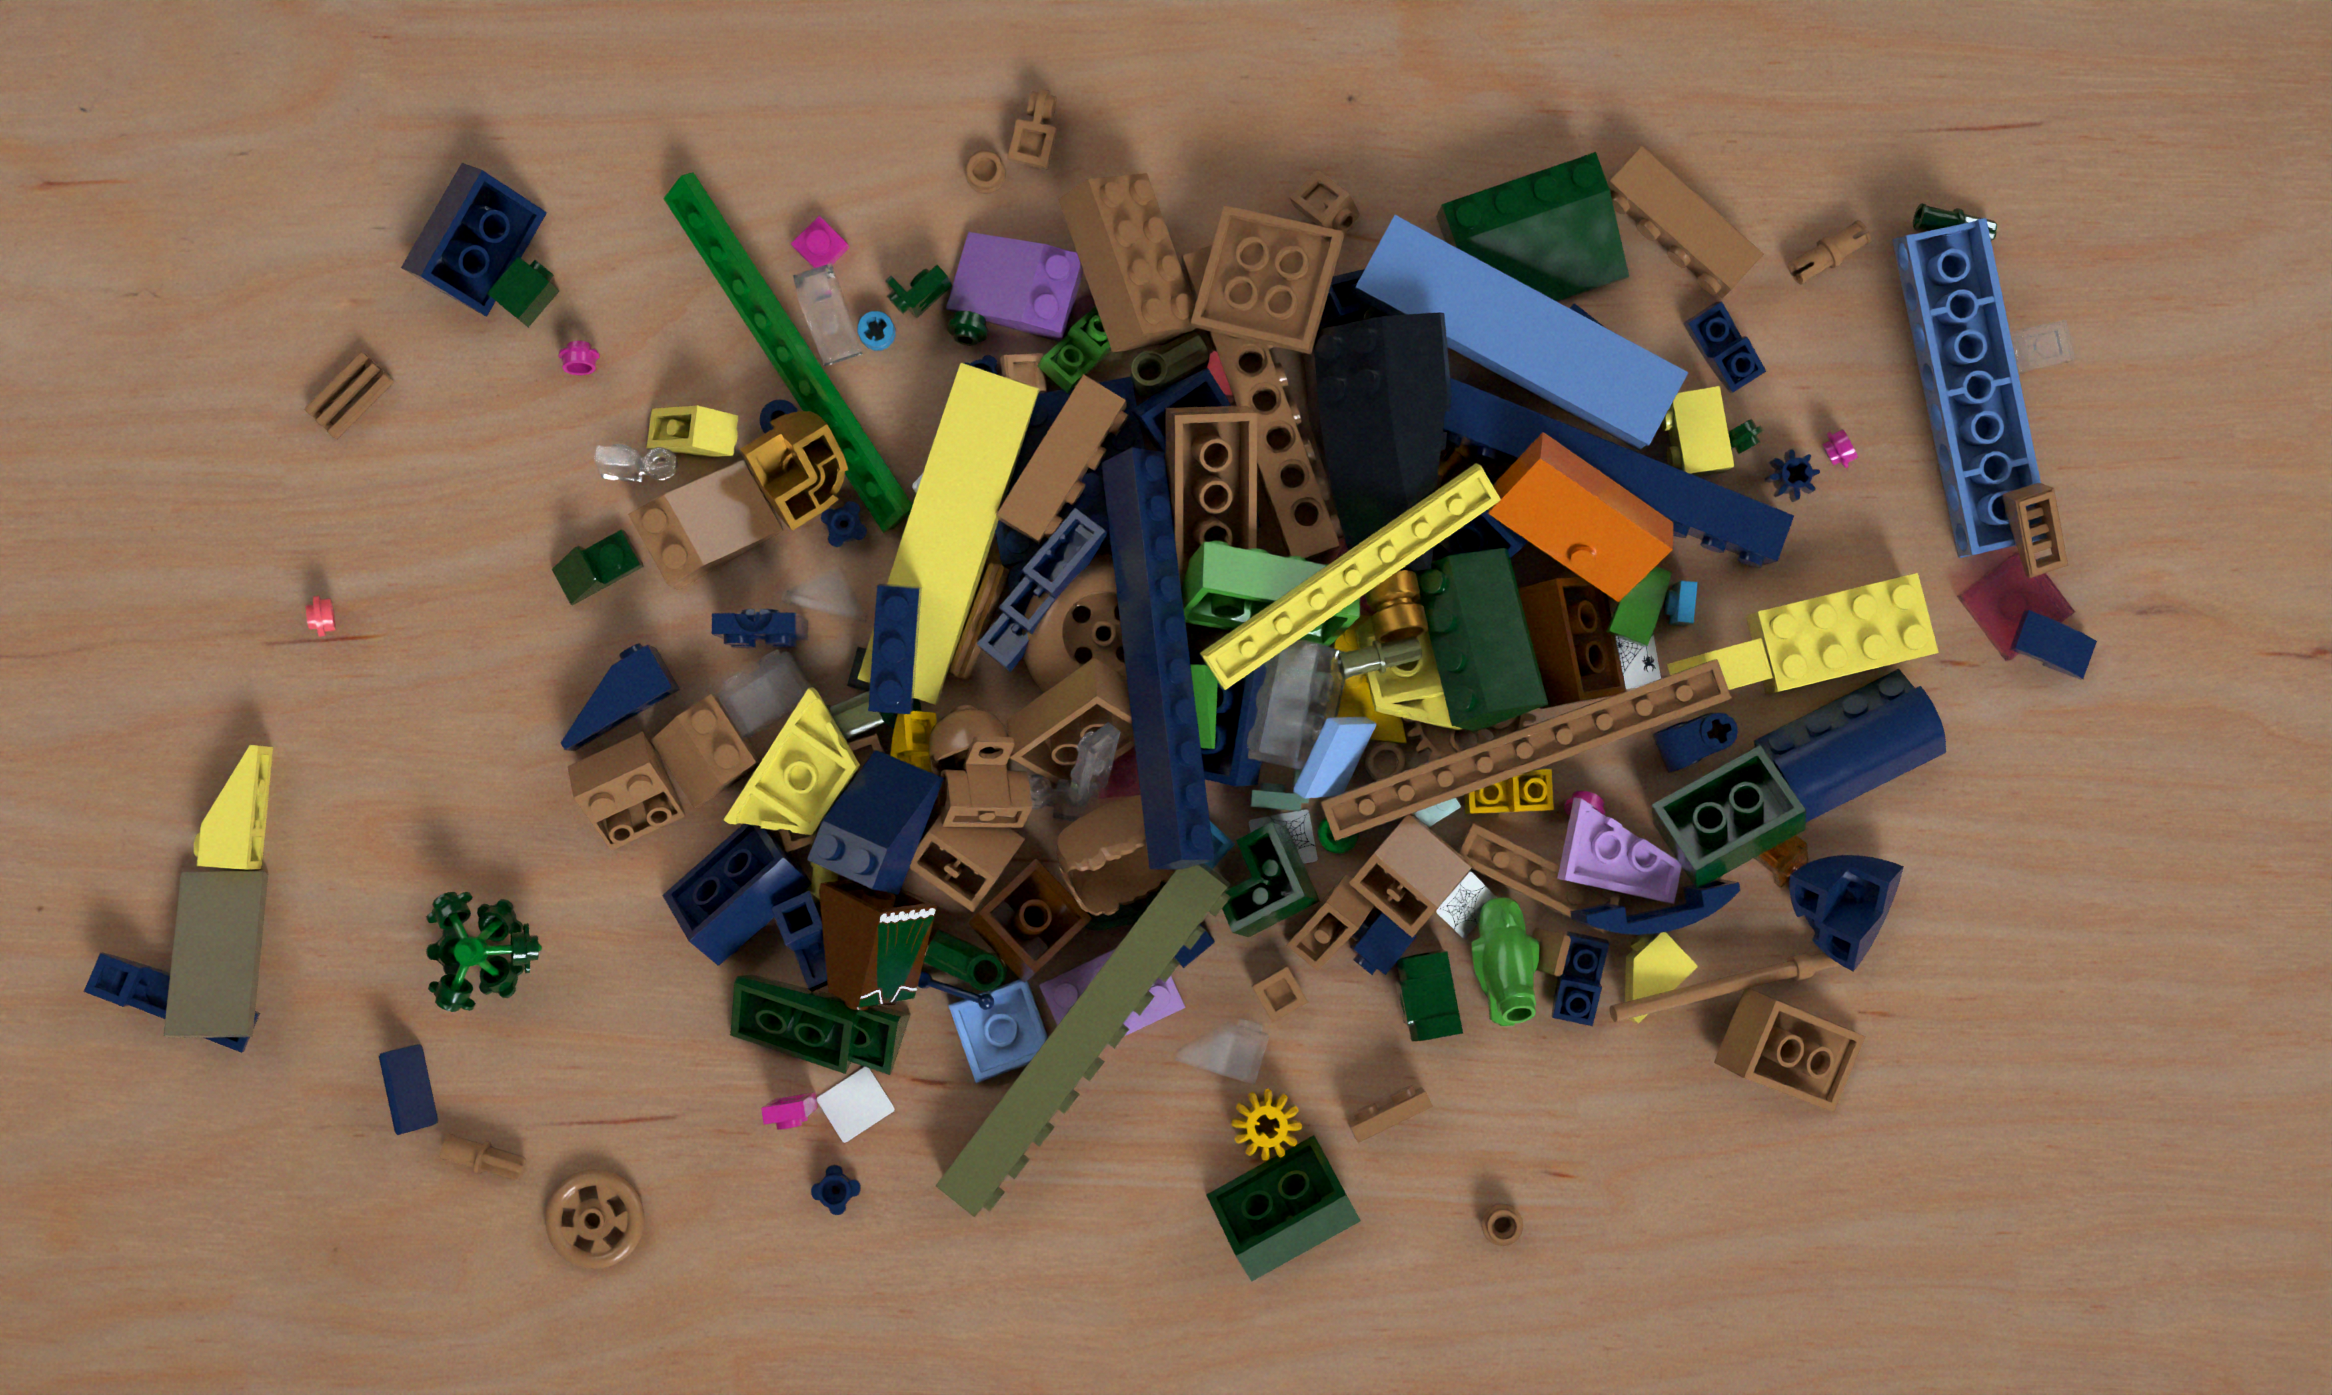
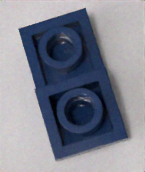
[1683,301,1766,393]
[2009,610,2097,680]
[1551,931,1609,1026]

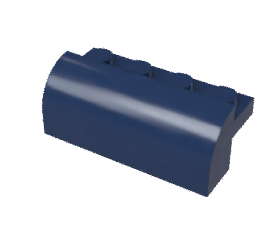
[1754,669,1946,822]

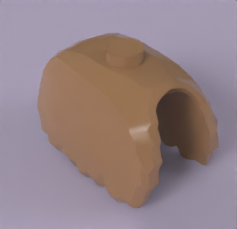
[1056,796,1177,916]

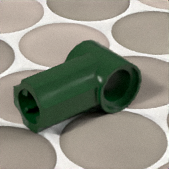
[923,929,1008,991]

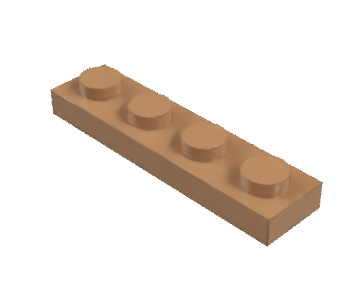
[1458,823,1621,933]

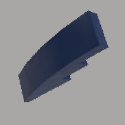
[977,508,1107,672]

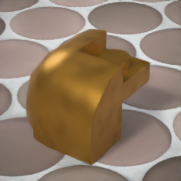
[740,411,848,531]

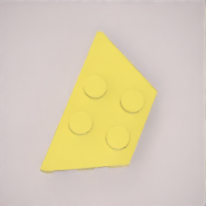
[1355,598,1463,730]
[724,687,860,835]

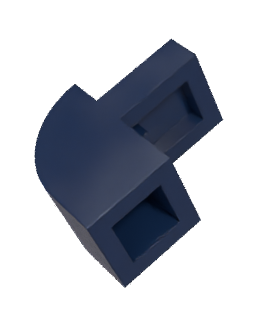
[771,891,828,992]

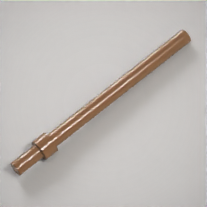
[1610,952,1840,1022]

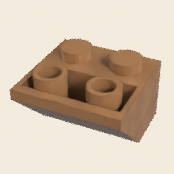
[568,732,685,851]
[1349,814,1473,938]
[909,815,1026,913]

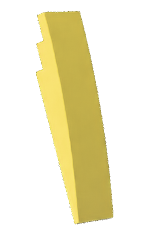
[858,363,1040,705]

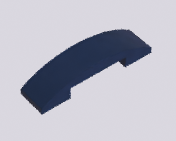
[1570,879,1740,935]
[84,952,260,1053]

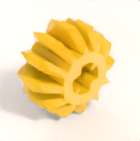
[1231,1088,1302,1161]

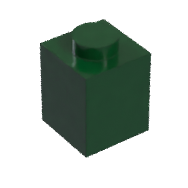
[487,256,559,328]

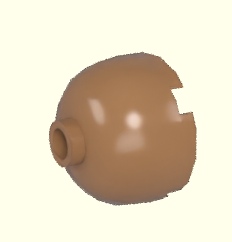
[929,705,1008,776]

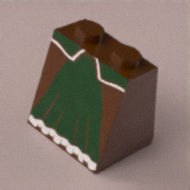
[819,880,937,1010]

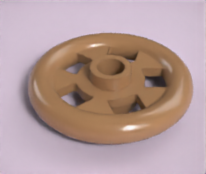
[545,1169,644,1269]

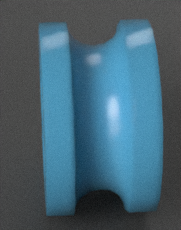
[857,311,896,351]

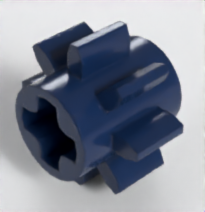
[1765,449,1820,502]

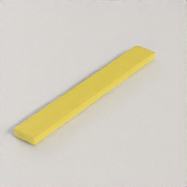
[1200,464,1501,690]

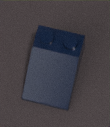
[807,750,944,895]

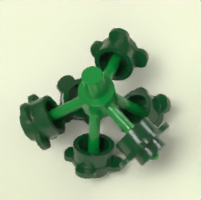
[426,892,542,1012]

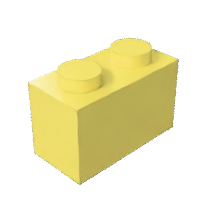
[1661,386,1734,477]

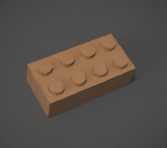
[1058,173,1196,352]
[1165,406,1257,580]

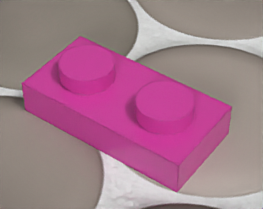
[761,1092,818,1130]

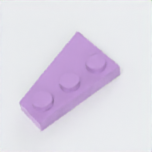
[1557,798,1682,904]

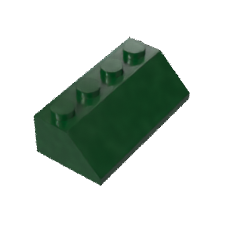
[1413,548,1548,732]

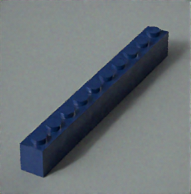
[1443,378,1794,568]
[1102,448,1215,869]

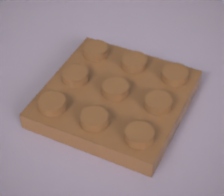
[1191,205,1344,354]

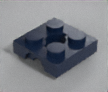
[712,609,808,648]

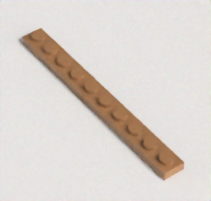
[1321,659,1732,841]

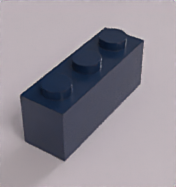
[868,584,922,714]

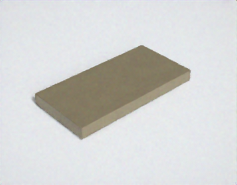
[164,871,268,1038]

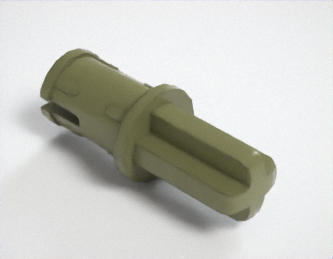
[1337,636,1422,679]

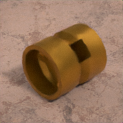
[1365,570,1428,643]

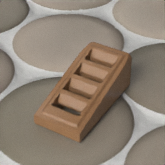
[2003,483,2068,578]

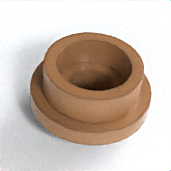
[1481,1203,1523,1246]

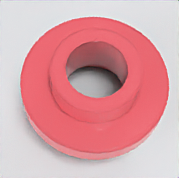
[305,596,336,637]

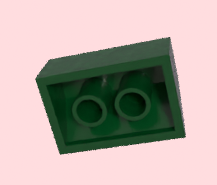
[1206,1135,1361,1281]

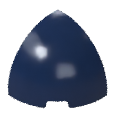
[1789,855,1904,972]

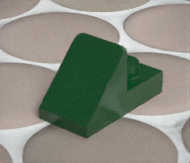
[552,529,644,605]

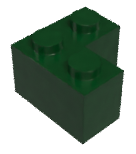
[1222,822,1320,937]

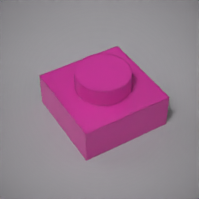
[791,216,850,275]

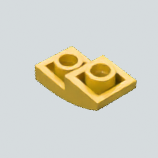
[1464,769,1554,814]

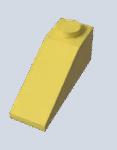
[194,745,273,870]

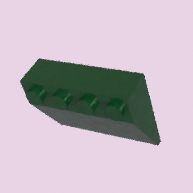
[1436,152,1629,302]

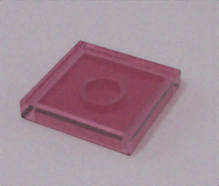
[1957,551,2075,661]

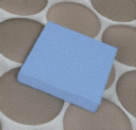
[1293,717,1377,799]
[948,979,1048,1083]

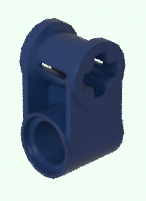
[1652,713,1738,773]

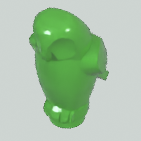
[1472,897,1540,1026]

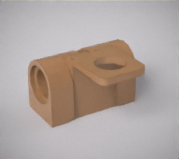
[939,736,1032,828]

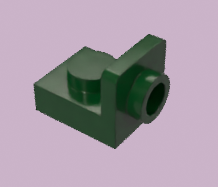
[885,265,952,318]

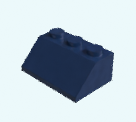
[401,163,547,317]
[1189,649,1278,786]
[662,824,812,966]

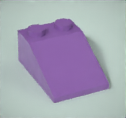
[946,232,1083,342]

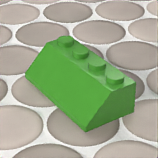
[1181,541,1360,648]

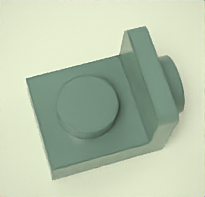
[1250,769,1309,811]

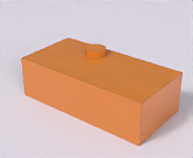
[1488,432,1673,602]

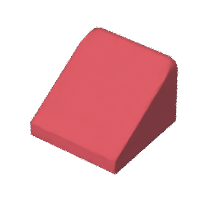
[1207,351,1234,403]

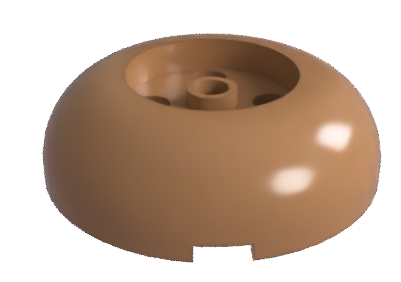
[1022,554,1127,693]

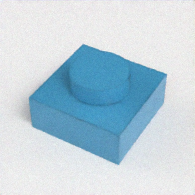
[1664,581,1698,627]

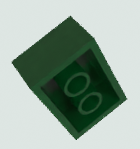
[1651,745,1806,889]

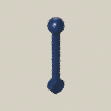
[918,972,994,1010]

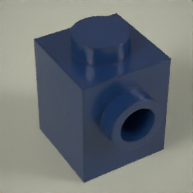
[1350,910,1417,975]

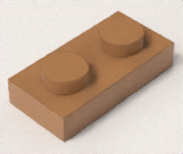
[1348,1085,1433,1143]

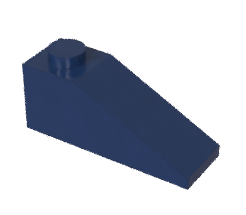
[561,643,680,751]

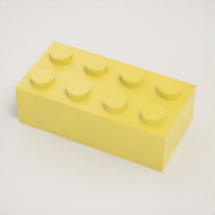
[1746,573,1939,695]

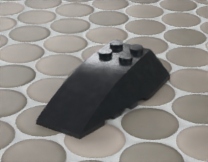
[1303,312,1452,571]

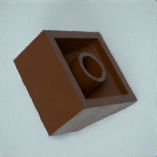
[968,859,1093,983]

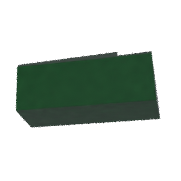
[730,974,911,1075]

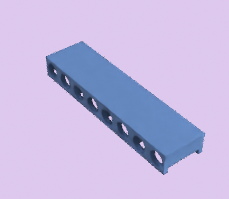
[1354,215,1689,451]
[1892,218,2047,558]

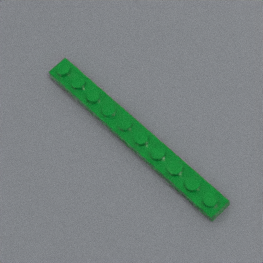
[663,172,913,533]

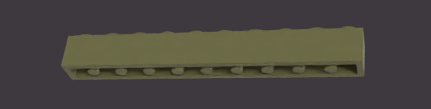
[936,863,1231,1217]

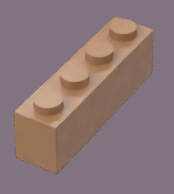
[1608,146,1764,299]
[996,374,1129,546]

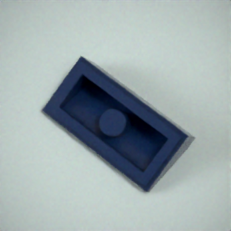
[379,1044,438,1135]

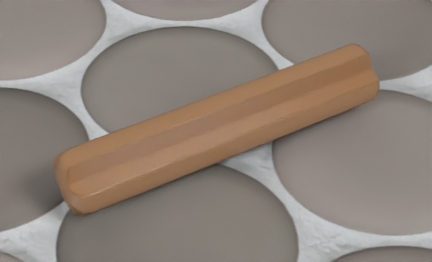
[949,563,1010,680]

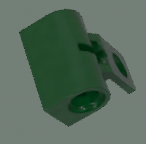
[1396,949,1463,1041]

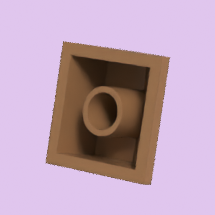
[650,693,762,809]

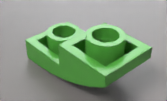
[1037,306,1111,393]

